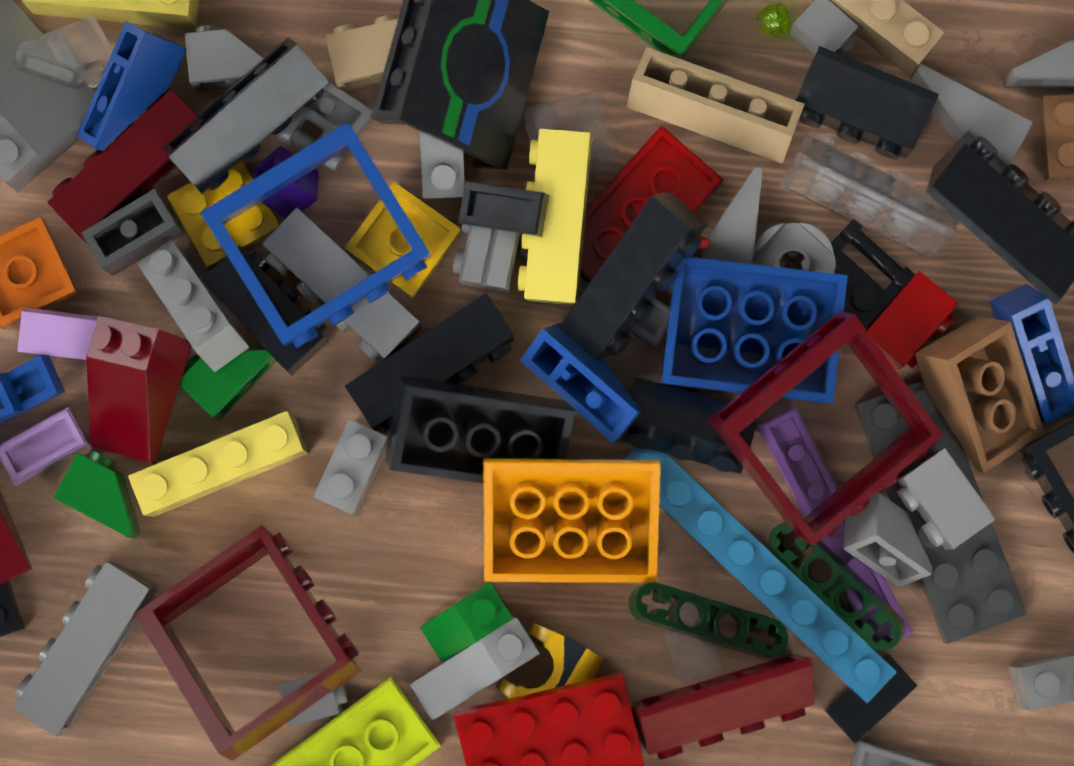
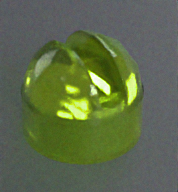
[756,3,790,38]

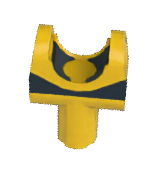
[496,623,633,707]

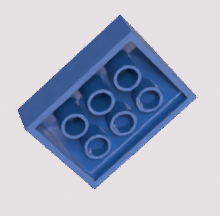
[660,257,848,404]

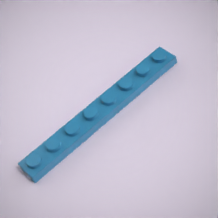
[624,448,897,703]

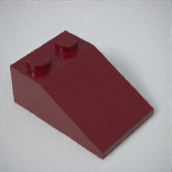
[86,316,192,464]

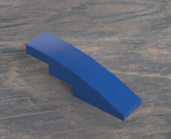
[0,354,65,425]

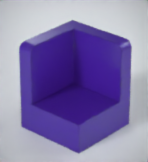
[253,146,319,218]

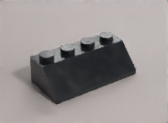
[926,131,1074,304]

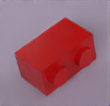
[866,270,959,371]

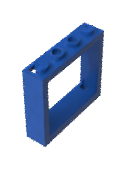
[200,122,431,349]

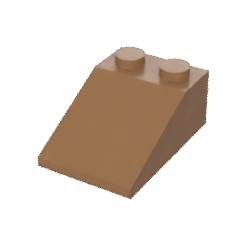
[915,316,1045,473]

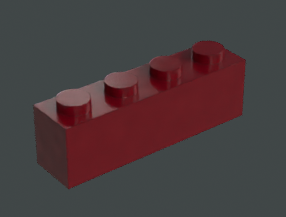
[47,89,197,244]

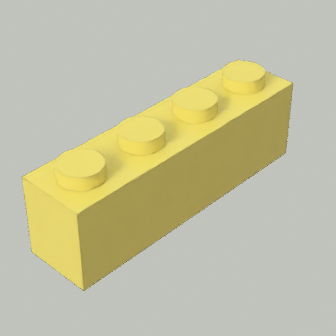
[21,0,199,29]
[518,129,593,305]
[128,411,309,517]

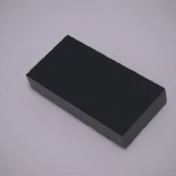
[458,181,549,237]
[825,653,918,744]

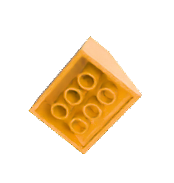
[484,459,660,583]

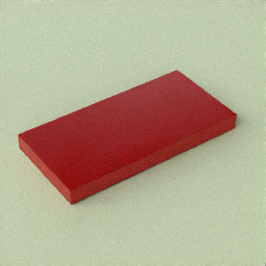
[581,125,724,283]

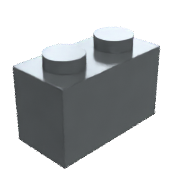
[81,189,185,276]

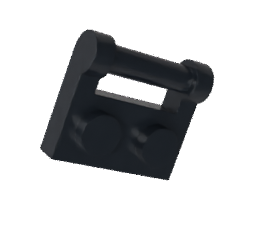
[831,219,915,329]

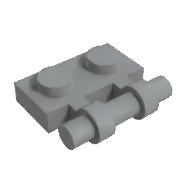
[277,82,373,171]

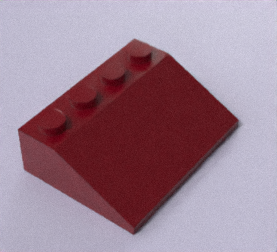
[633,654,815,760]

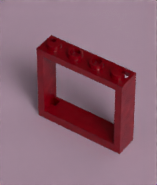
[708,312,943,546]
[134,525,361,761]

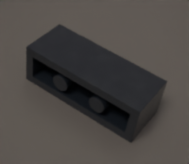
[202,245,328,376]
[619,377,757,474]

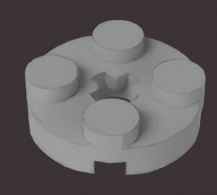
[753,222,836,274]

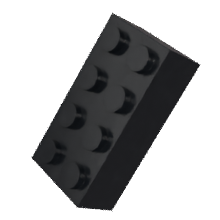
[385,375,575,484]

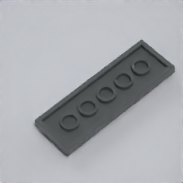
[854,380,1027,644]

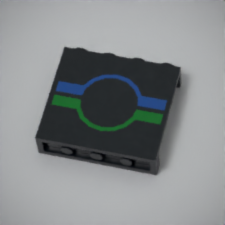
[371,0,550,170]

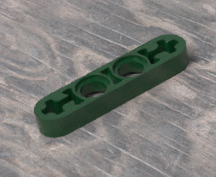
[769,521,905,651]
[628,582,788,658]

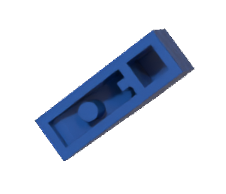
[77,21,186,151]
[989,284,1074,424]
[520,322,641,444]

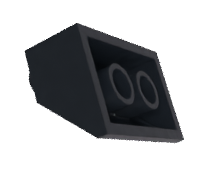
[796,46,939,159]

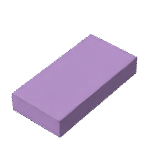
[17,307,98,360]
[0,407,91,485]

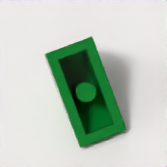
[180,350,277,421]
[53,450,140,538]
[420,582,514,663]

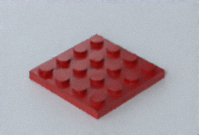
[454,672,645,766]

